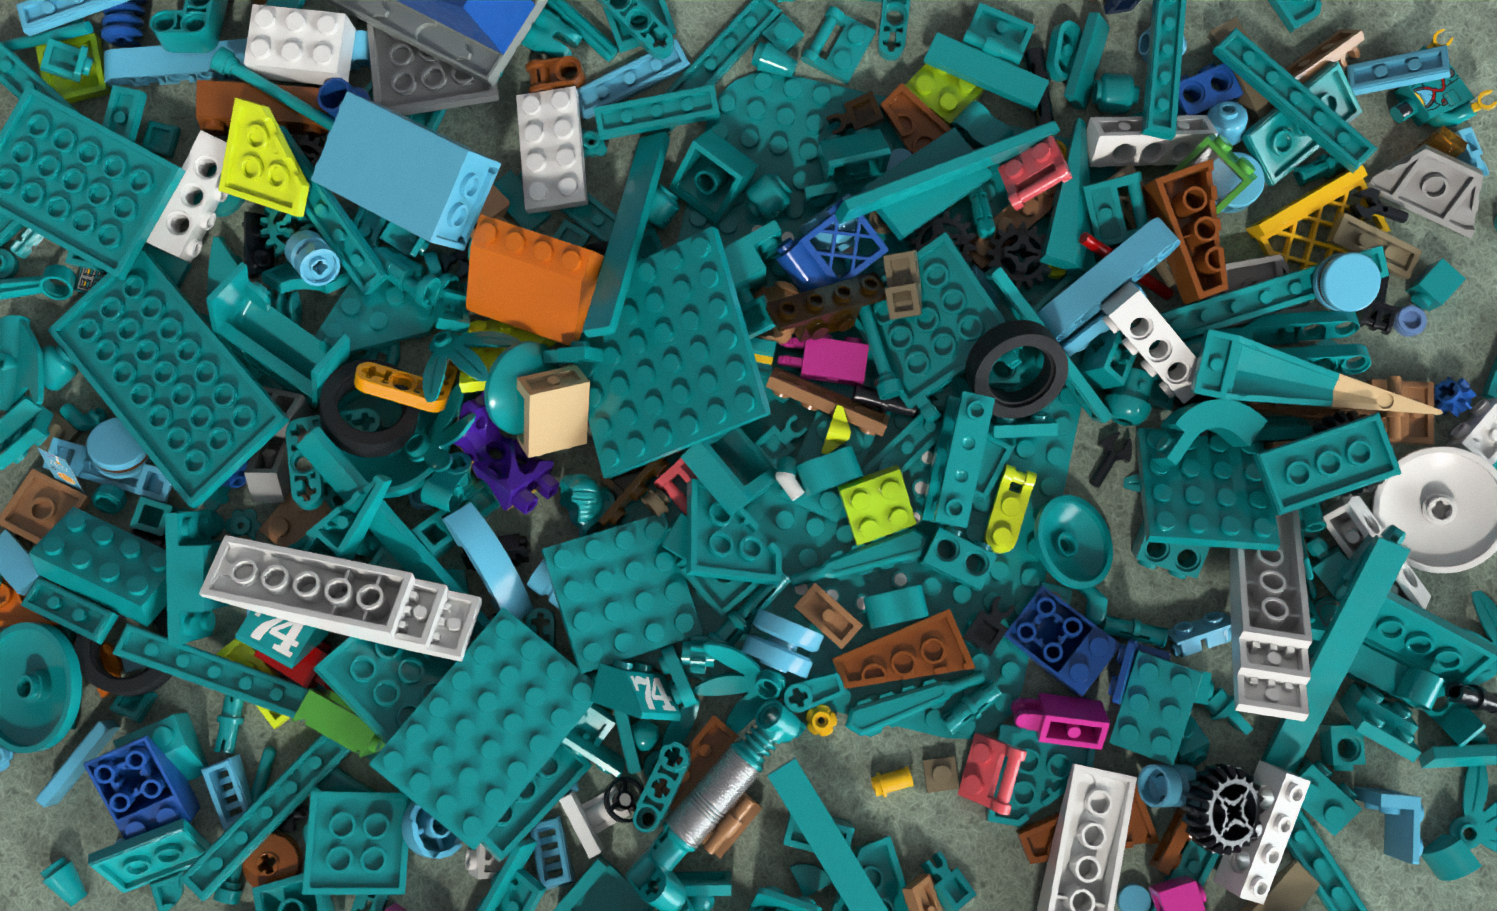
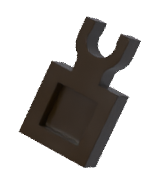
[826,91,885,136]

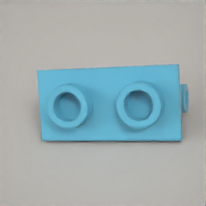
[1168,612,1231,658]

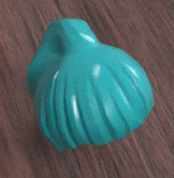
[559,474,616,538]

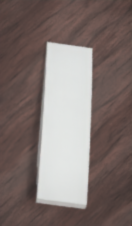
[1230,509,1312,721]
[199,535,482,662]
[1037,763,1137,911]

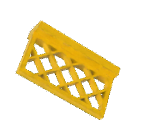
[1246,165,1391,269]

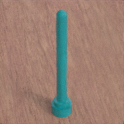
[210,46,335,131]
[844,258,904,400]
[213,746,276,905]

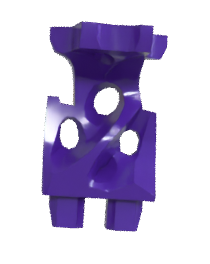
[453,391,560,515]

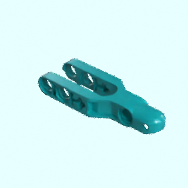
[1175,310,1371,375]

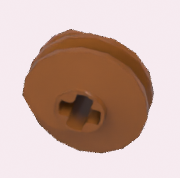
[242,831,304,888]

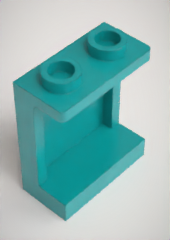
[554,855,657,911]

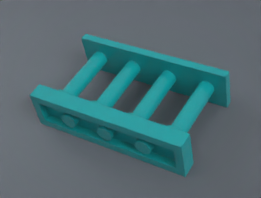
[920,391,995,528]

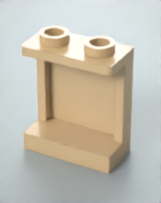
[517,365,590,458]

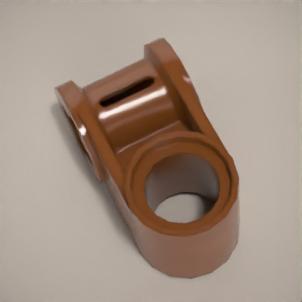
[525,56,586,93]

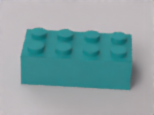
[29,507,167,627]

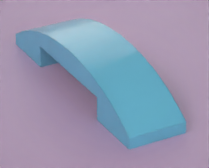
[43,437,172,503]
[442,502,533,620]

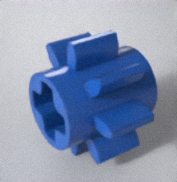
[1434,376,1476,417]

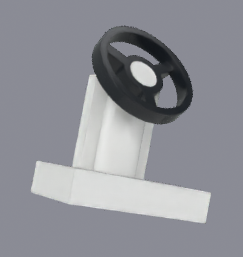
[559,777,644,859]

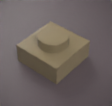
[43,411,82,448]
[922,755,960,793]

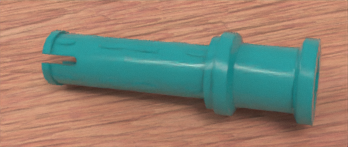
[708,572,791,646]

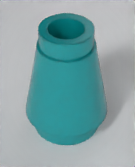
[751,42,798,78]
[40,856,88,907]

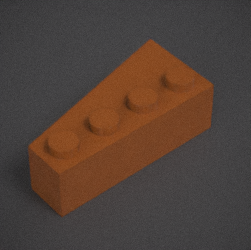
[196,80,328,137]
[1141,159,1228,305]

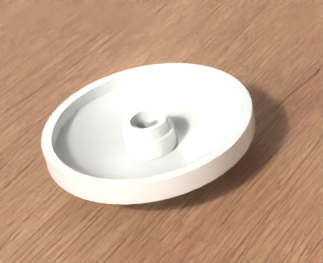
[1371,446,1497,573]

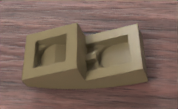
[883,250,922,320]

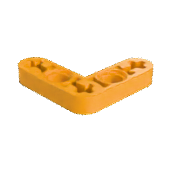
[354,360,459,413]

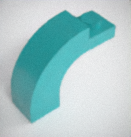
[1152,399,1268,467]

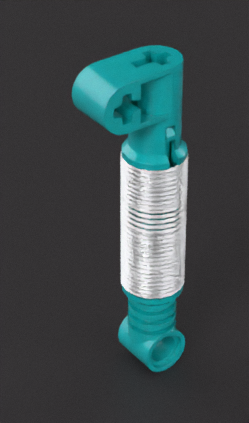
[625,699,800,911]

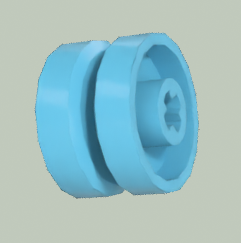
[741,609,824,679]

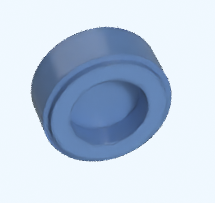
[1393,305,1427,337]

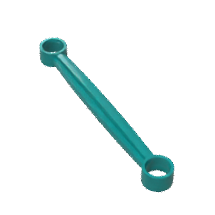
[0,264,77,300]

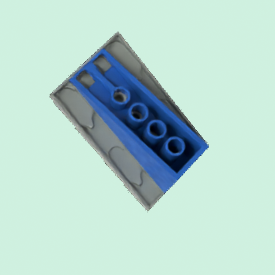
[326,0,548,86]

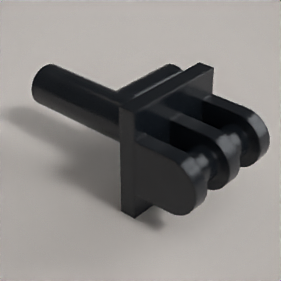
[1355,272,1399,335]

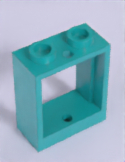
[681,427,777,517]

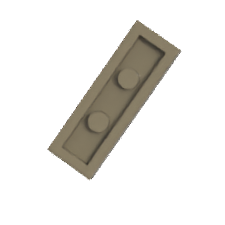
[1326,213,1422,279]

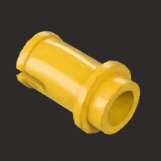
[870,766,914,798]

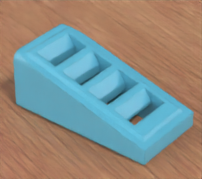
[201,754,253,830]
[530,816,576,890]

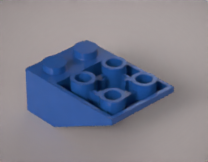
[1004,585,1121,698]
[83,735,201,840]

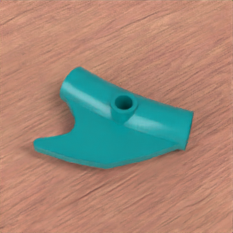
[0,315,44,411]

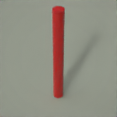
[1079,232,1173,300]

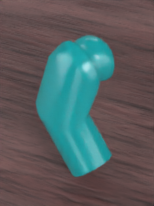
[59,403,107,431]
[1077,586,1108,626]

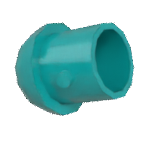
[1103,367,1154,426]

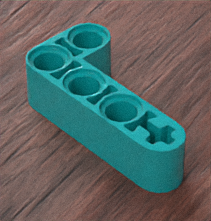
[149,0,228,53]
[1308,625,1444,711]

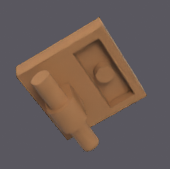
[1366,376,1434,446]
[672,792,762,859]

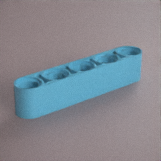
[1037,217,1181,343]

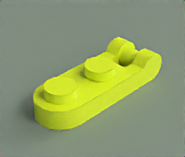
[983,464,1037,554]

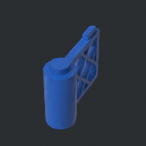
[775,198,889,292]

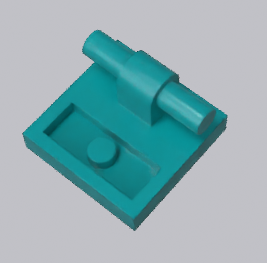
[962,2,1036,67]

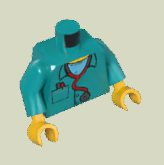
[1390,29,1497,128]

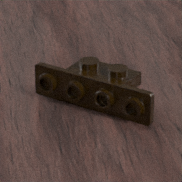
[765,272,886,342]
[598,450,682,527]

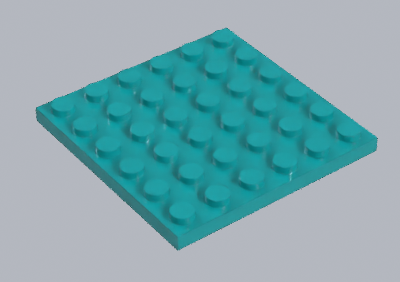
[569,226,771,478]

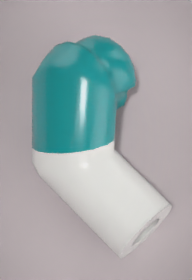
[775,455,805,501]

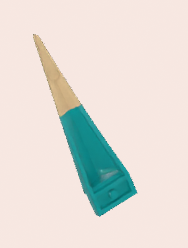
[1190,329,1443,415]

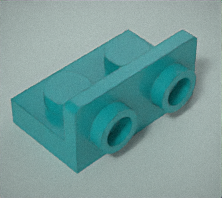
[988,403,1058,438]

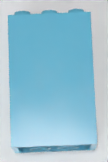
[311,91,502,251]

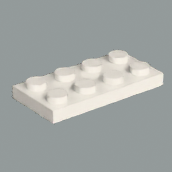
[516,86,588,214]

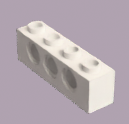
[1086,115,1218,168]
[146,130,229,263]
[1099,281,1198,404]
[1323,494,1431,610]
[1213,760,1311,905]

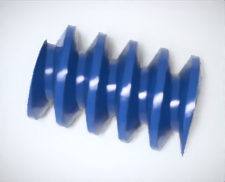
[101,0,146,48]

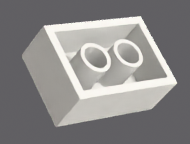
[244,4,356,85]

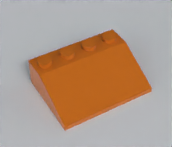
[465,214,604,346]

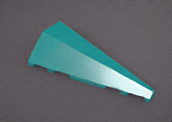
[1039,118,1096,278]
[287,474,392,561]

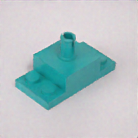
[724,220,781,306]
[165,509,230,645]

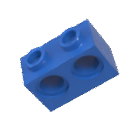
[1177,63,1244,116]

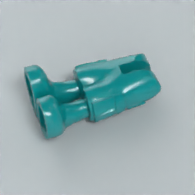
[521,7,582,58]
[371,246,459,310]

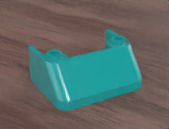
[206,262,350,408]

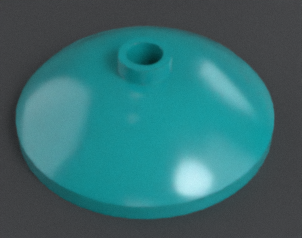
[484,341,562,435]
[1034,495,1113,589]

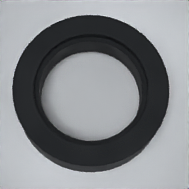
[965,320,1068,419]
[320,359,420,458]
[75,605,172,697]

